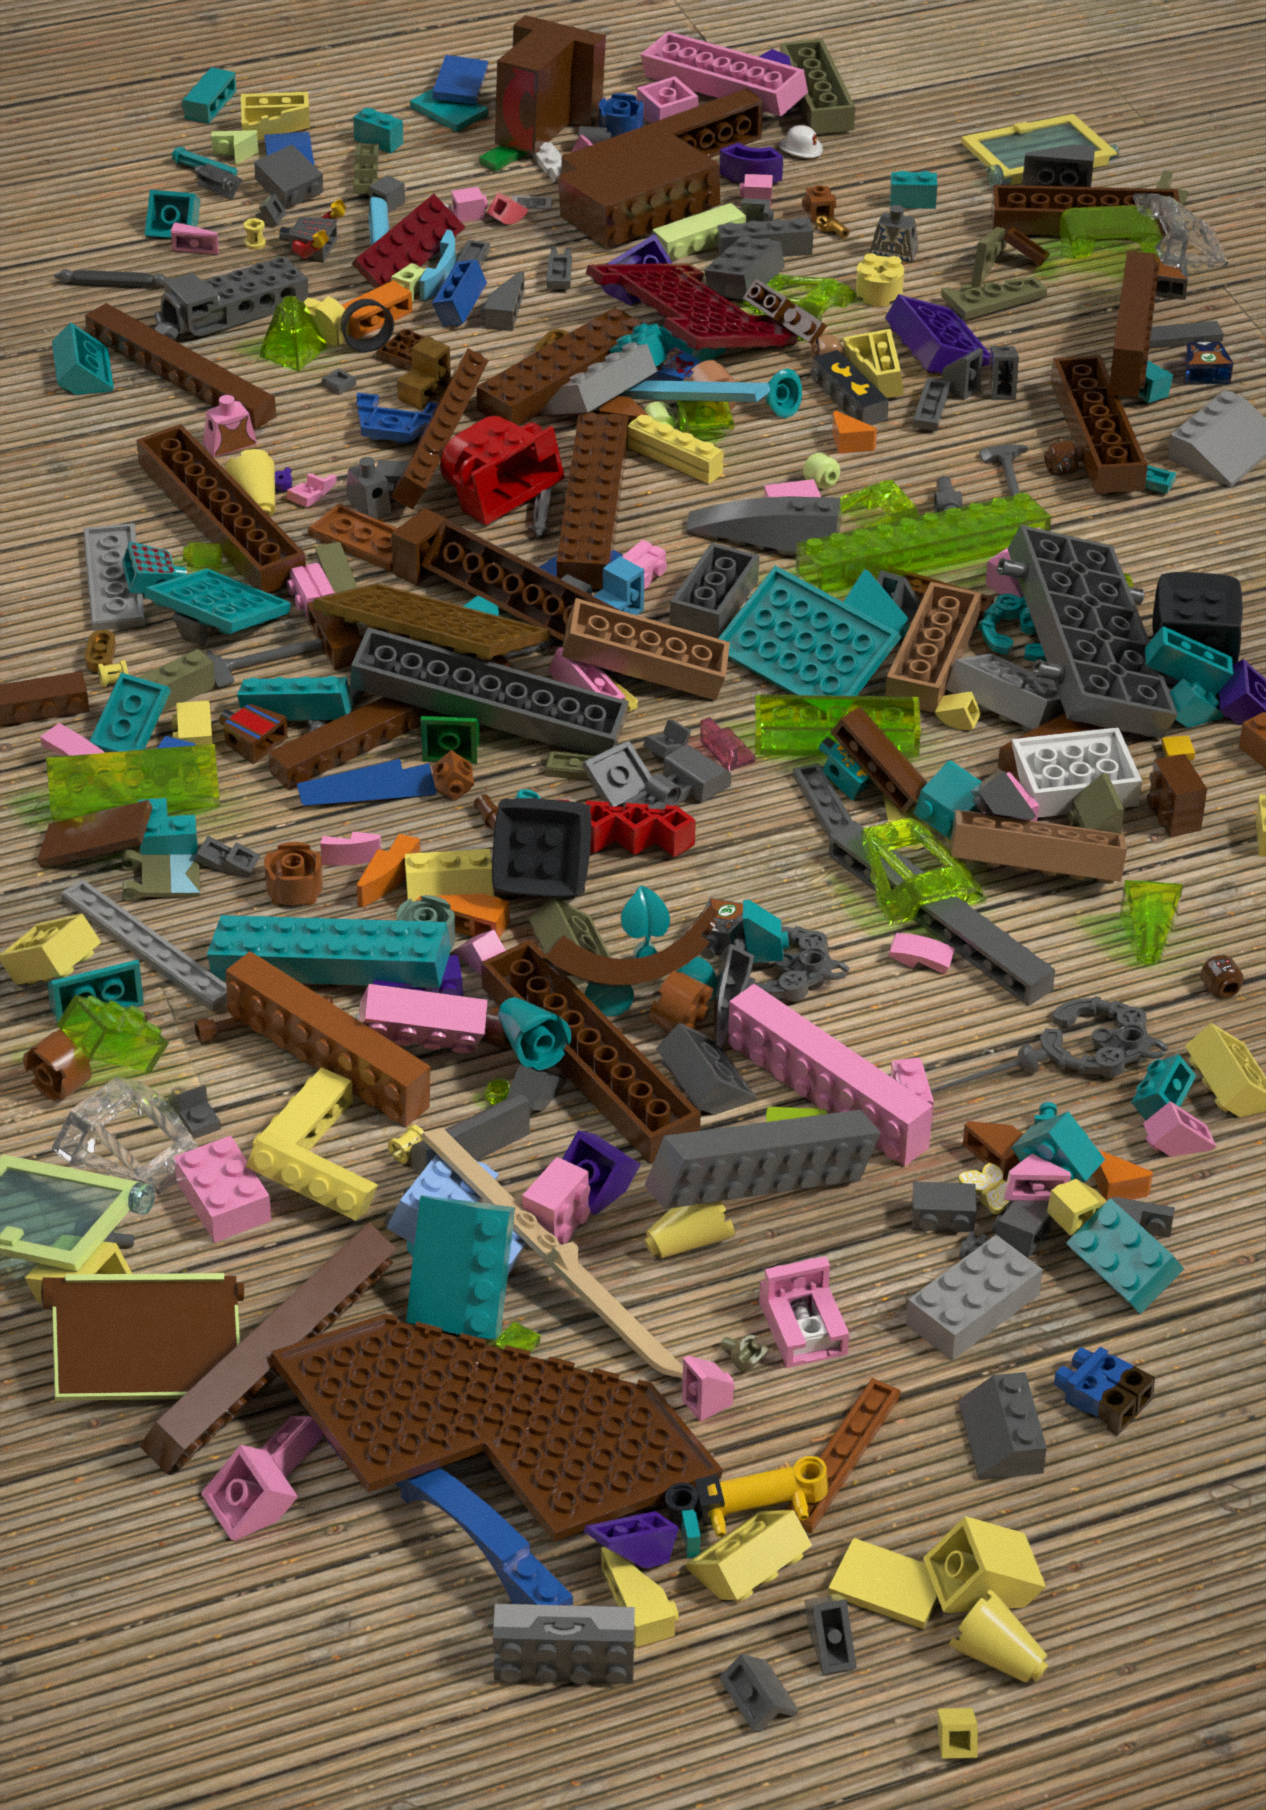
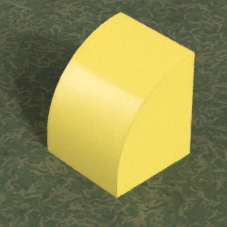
[935,691,981,730]
[937,1708,978,1758]

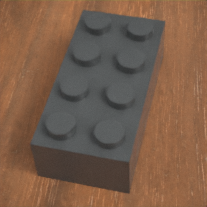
[670,542,760,639]

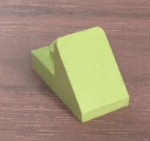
[211,130,258,164]

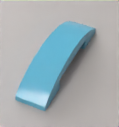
[420,230,456,301]

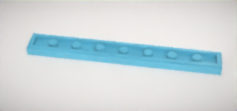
[617,380,770,402]

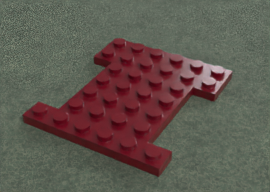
[585,263,798,350]

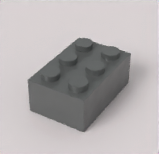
[704,236,785,300]

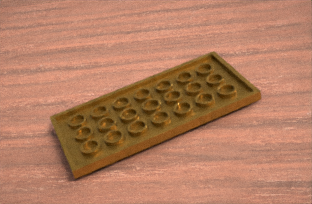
[313,583,550,660]

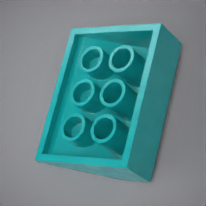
[406,1195,515,1340]

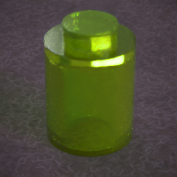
[183,542,222,570]

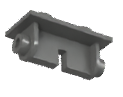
[194,163,242,200]

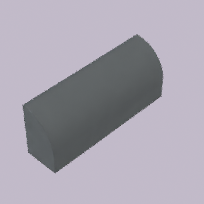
[410,1094,530,1176]

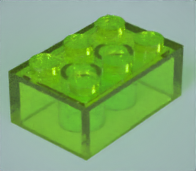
[57,995,169,1072]

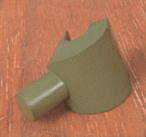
[721,1335,770,1373]

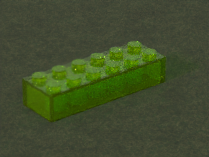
[754,695,921,758]
[46,744,220,820]

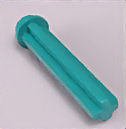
[172,146,238,176]

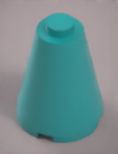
[498,997,571,1070]

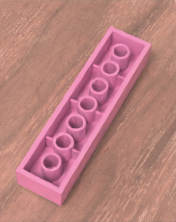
[640,31,808,116]
[728,984,933,1167]

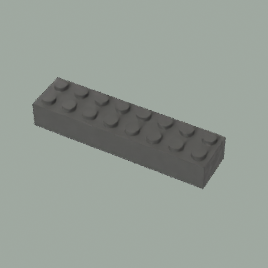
[645,1110,881,1209]

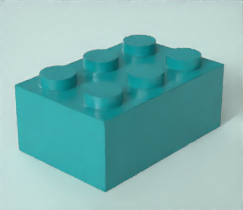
[1066,1198,1184,1314]

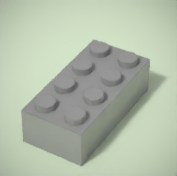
[906,1235,1043,1361]

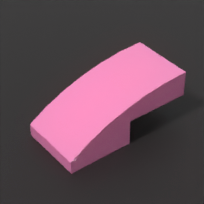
[320,832,381,865]
[888,933,955,974]

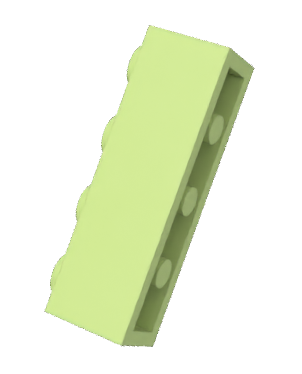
[653,203,746,261]

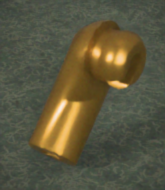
[816,215,850,239]

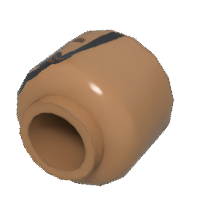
[810,334,845,358]

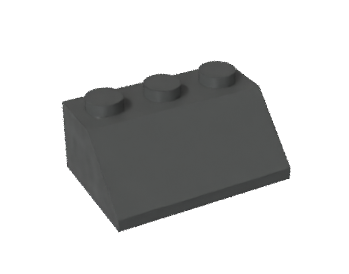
[656,1023,756,1115]
[959,1372,1047,1480]

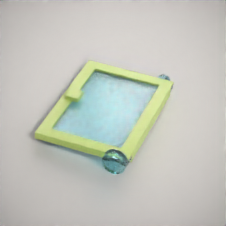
[0,1154,155,1271]

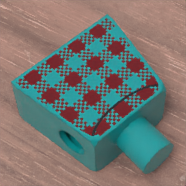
[121,541,186,594]

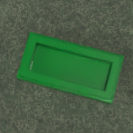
[479,145,527,172]

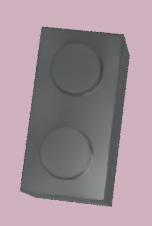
[911,1181,976,1232]
[992,1200,1053,1259]

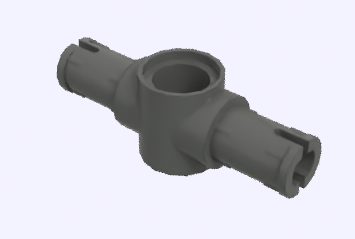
[934,476,962,531]

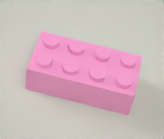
[358,984,487,1053]

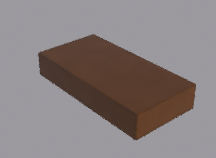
[1003,227,1050,266]

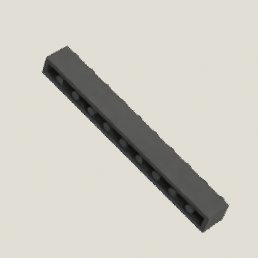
[829,821,1055,1006]

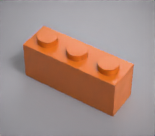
[342,280,412,339]

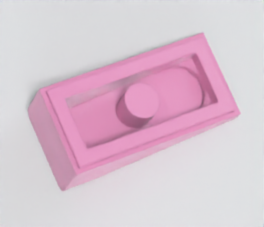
[171,223,219,255]

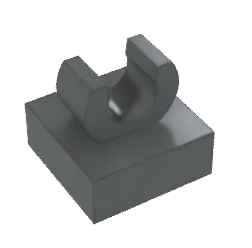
[255,194,287,227]

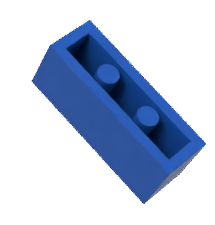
[432,259,487,327]

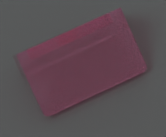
[700,717,756,772]

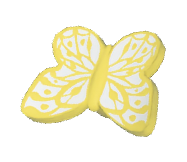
[958,1163,1010,1214]

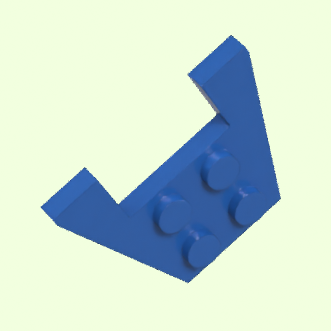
[357,392,437,443]

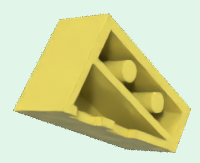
[241,92,310,141]
[843,329,904,398]

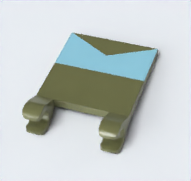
[121,850,200,902]

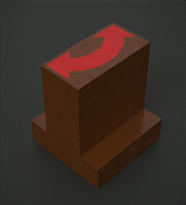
[495,15,606,154]

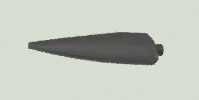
[714,939,754,1048]

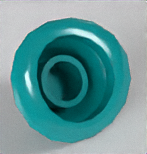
[764,368,802,419]

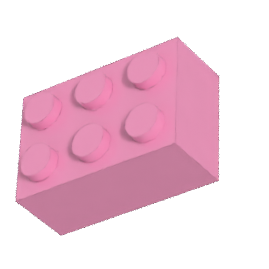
[174,1135,271,1243]

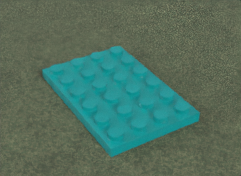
[718,565,901,721]

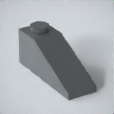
[481,271,525,331]

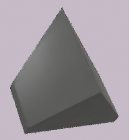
[877,570,921,622]

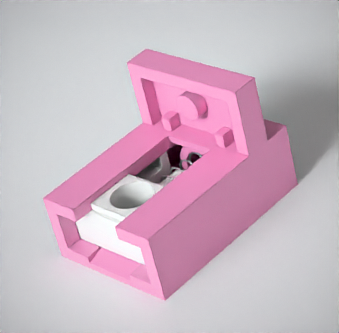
[759,1256,849,1368]

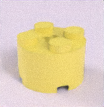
[856,253,904,307]

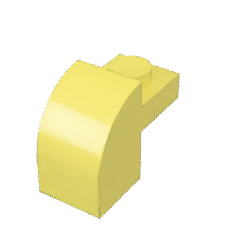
[295,296,350,347]

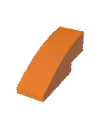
[356,834,421,907]

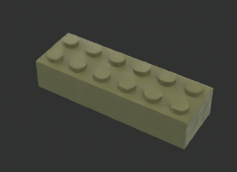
[780,39,855,135]

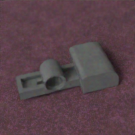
[623,745,732,809]

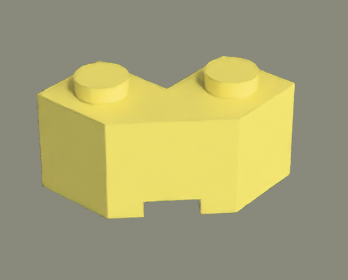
[1047,1179,1106,1235]

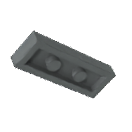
[913,378,951,431]

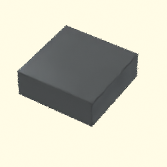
[322,368,356,395]

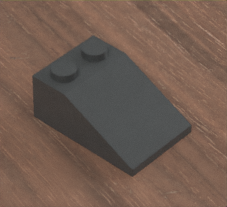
[1022,144,1095,187]

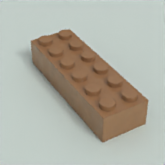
[885,582,981,713]
[561,598,730,700]
[950,809,1127,884]

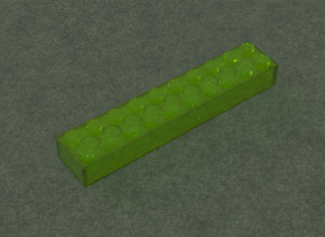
[796,493,1051,593]

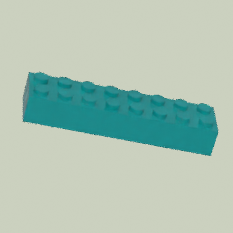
[207,915,451,988]

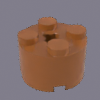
[264,842,323,906]
[649,971,713,1033]
[23,1028,93,1101]

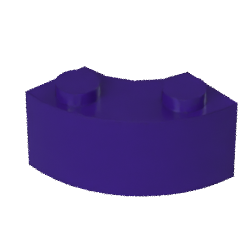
[719,143,783,184]

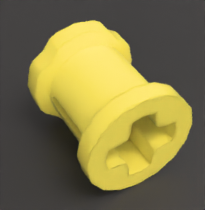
[244,218,266,250]
[98,660,128,688]
[388,1124,424,1164]

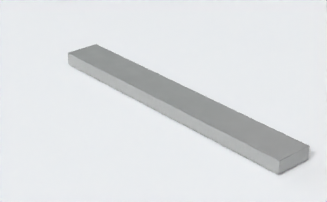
[61,879,227,1012]

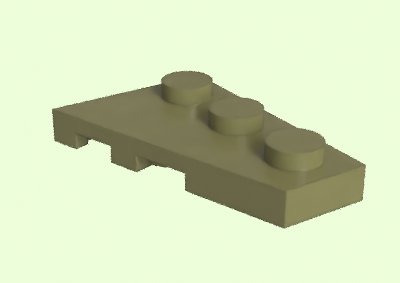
[971,227,1007,288]

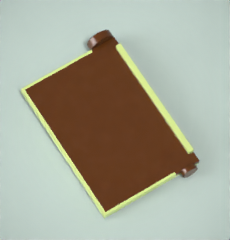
[41,1273,244,1401]

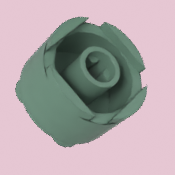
[396,895,455,950]

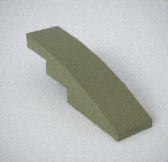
[353,144,379,194]

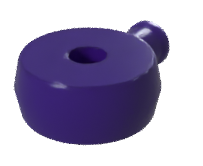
[275,467,293,492]

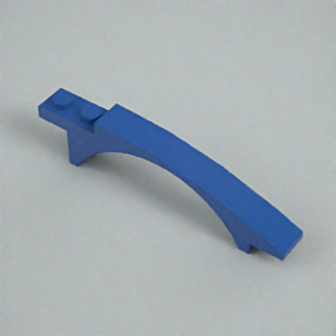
[395,1468,573,1606]

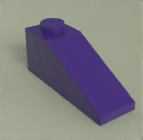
[584,1511,679,1569]

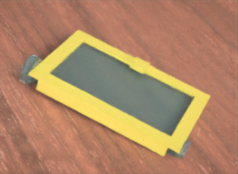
[961,114,1119,188]

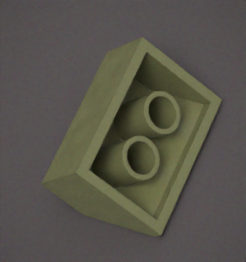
[138,649,216,713]
[529,897,611,985]

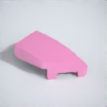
[286,474,337,508]

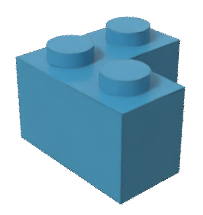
[594,556,644,615]

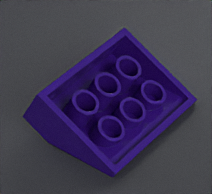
[885,294,990,374]

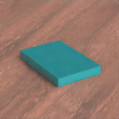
[410,88,488,132]
[89,672,171,763]

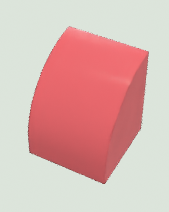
[487,192,529,224]

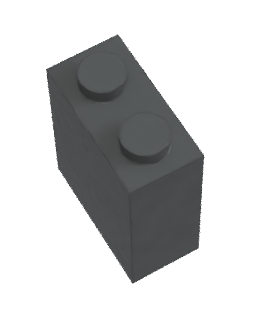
[254,145,324,209]

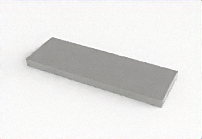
[83,523,145,631]

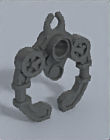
[744,924,850,1001]
[1040,996,1168,1077]

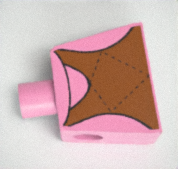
[203,395,257,457]

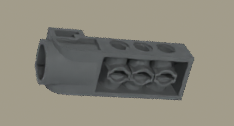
[160,256,308,336]

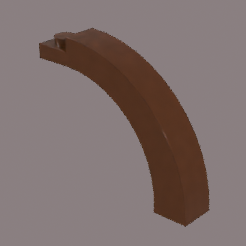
[541,905,719,987]

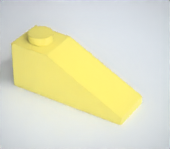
[601,1547,679,1647]

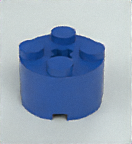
[599,93,644,138]

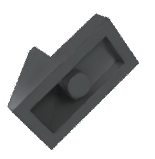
[173,613,212,646]
[168,1084,221,1140]
[1112,1197,1175,1237]

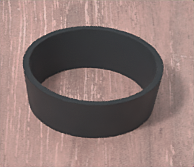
[341,299,394,352]

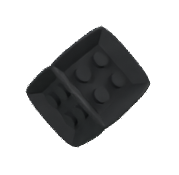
[1151,572,1243,686]
[492,798,591,897]

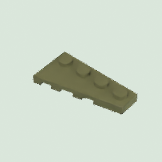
[941,277,1047,320]

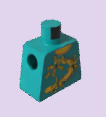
[818,736,873,800]

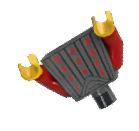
[279,199,346,263]

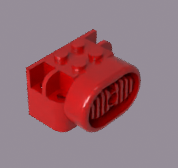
[440,416,565,525]

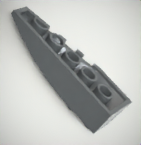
[686,496,842,556]

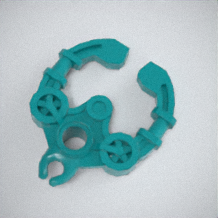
[978,593,1047,662]

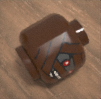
[1044,440,1082,475]
[1200,955,1244,998]

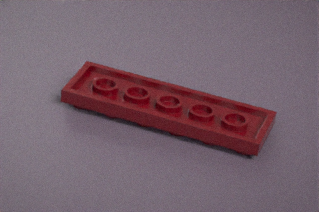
[351,193,466,289]

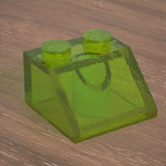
[676,400,735,438]

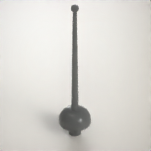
[930,1044,1047,1094]

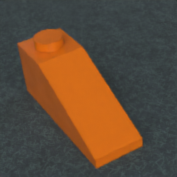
[416,893,510,939]

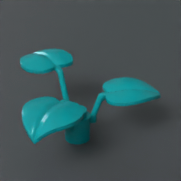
[584,885,717,1016]

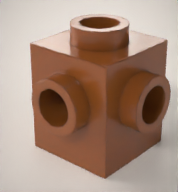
[802,185,836,223]
[432,750,475,801]

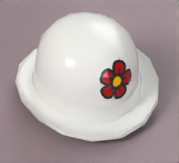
[779,125,823,159]

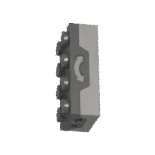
[493,1604,635,1685]

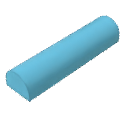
[368,197,389,246]

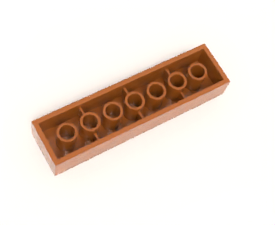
[226,951,430,1127]

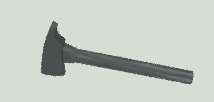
[979,444,1028,519]
[207,638,323,688]

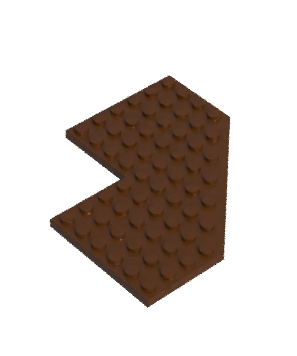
[271,1313,723,1542]

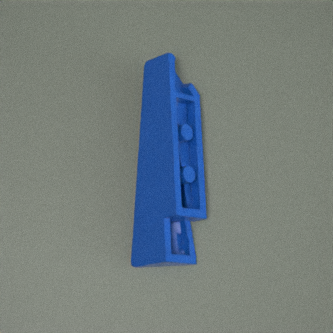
[297,759,436,805]

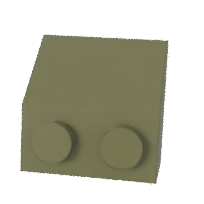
[1068,773,1124,834]

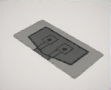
[512,196,552,208]

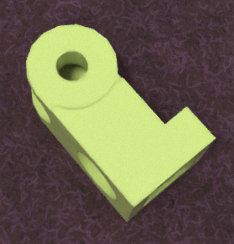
[391,264,426,301]

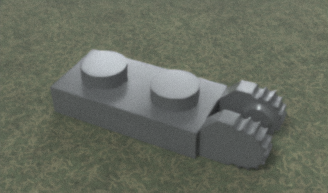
[547,247,572,290]

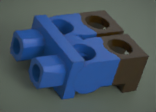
[1054,1346,1155,1436]

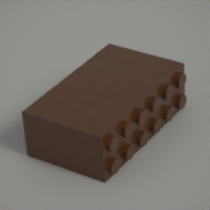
[558,133,721,249]

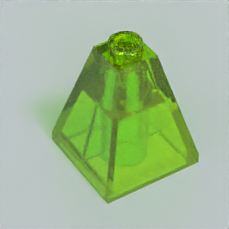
[259,296,327,372]
[1119,880,1183,965]

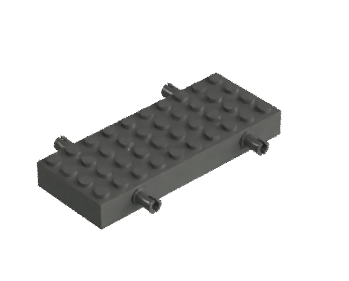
[997,525,1178,738]

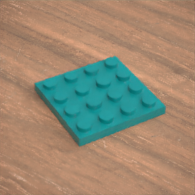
[144,568,292,634]

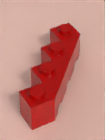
[558,799,696,857]

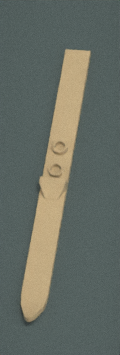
[421,1128,683,1378]

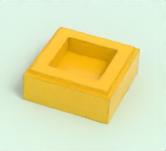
[1161,735,1195,761]

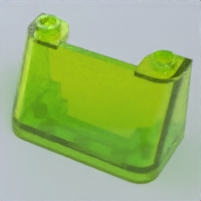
[1060,205,1164,259]

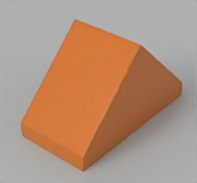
[832,411,877,454]
[1092,1149,1153,1201]

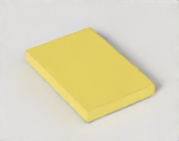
[828,1538,938,1630]

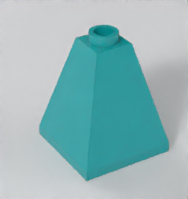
[844,569,910,639]

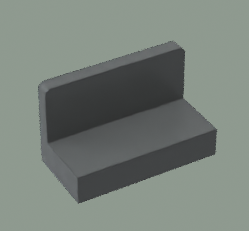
[719,1654,799,1732]

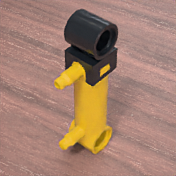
[665,1456,828,1538]

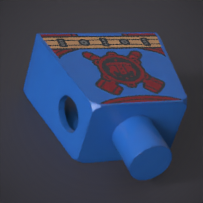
[648,347,702,381]

